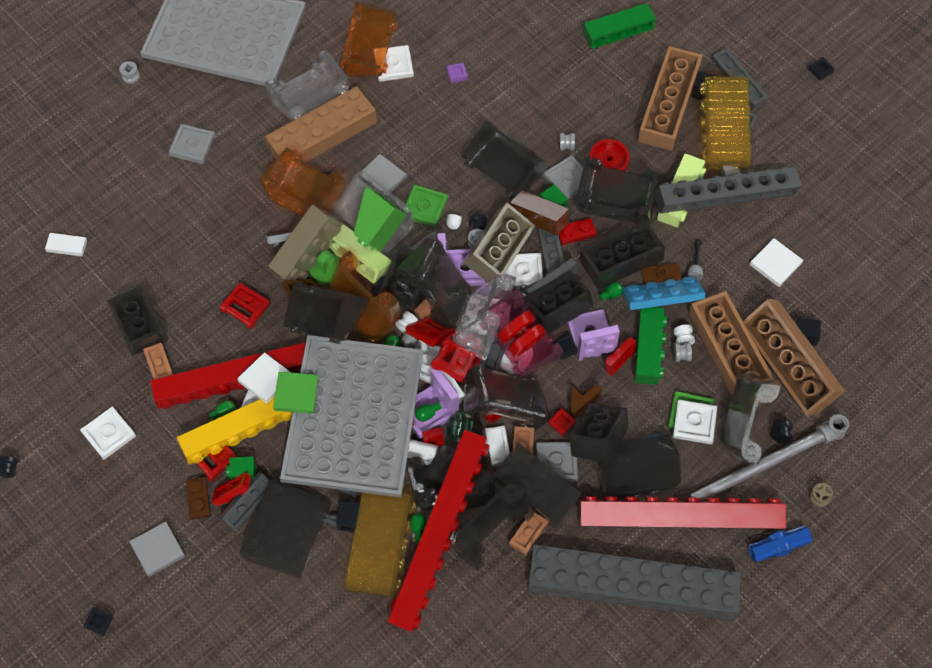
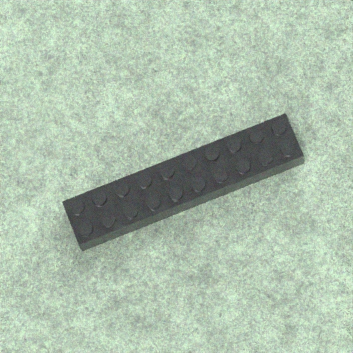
[528,545,741,620]

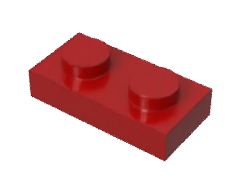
[558,218,597,246]
[605,337,637,376]
[212,472,251,507]

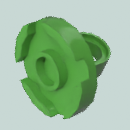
[309,249,346,285]

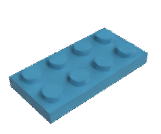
[622,277,706,310]

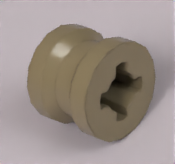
[810,483,833,507]

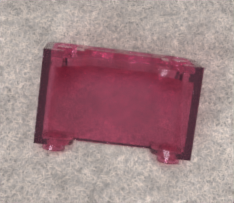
[479,288,563,379]

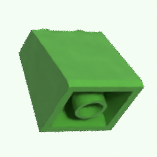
[354,187,407,251]

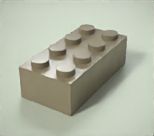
[463,203,535,286]
[268,204,343,281]

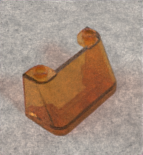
[338,3,398,77]
[260,147,346,218]
[327,251,400,342]

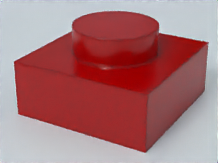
[548,408,576,437]
[422,428,444,447]

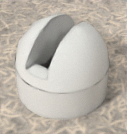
[446,214,462,229]

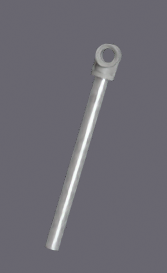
[689,414,849,501]

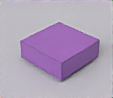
[446,63,468,83]

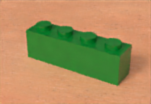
[583,3,656,49]
[634,307,667,385]

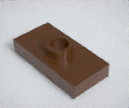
[641,263,682,285]

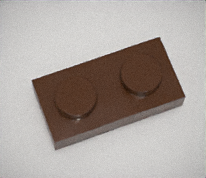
[185,477,211,520]

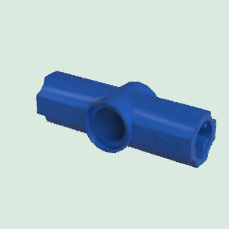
[748,525,812,563]

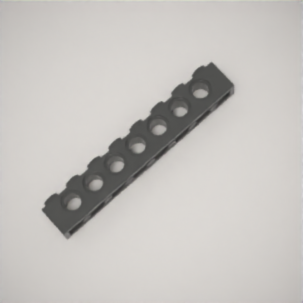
[654,166,802,214]

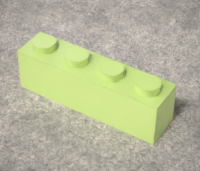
[657,154,706,228]
[328,224,393,284]

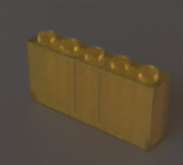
[700,77,751,169]
[345,493,415,598]

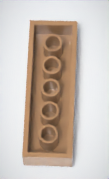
[638,46,703,151]
[265,86,377,173]
[689,291,779,411]
[743,299,845,416]

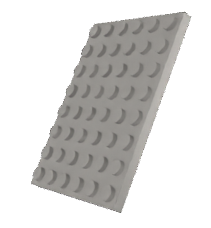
[140,0,306,88]
[280,335,423,497]

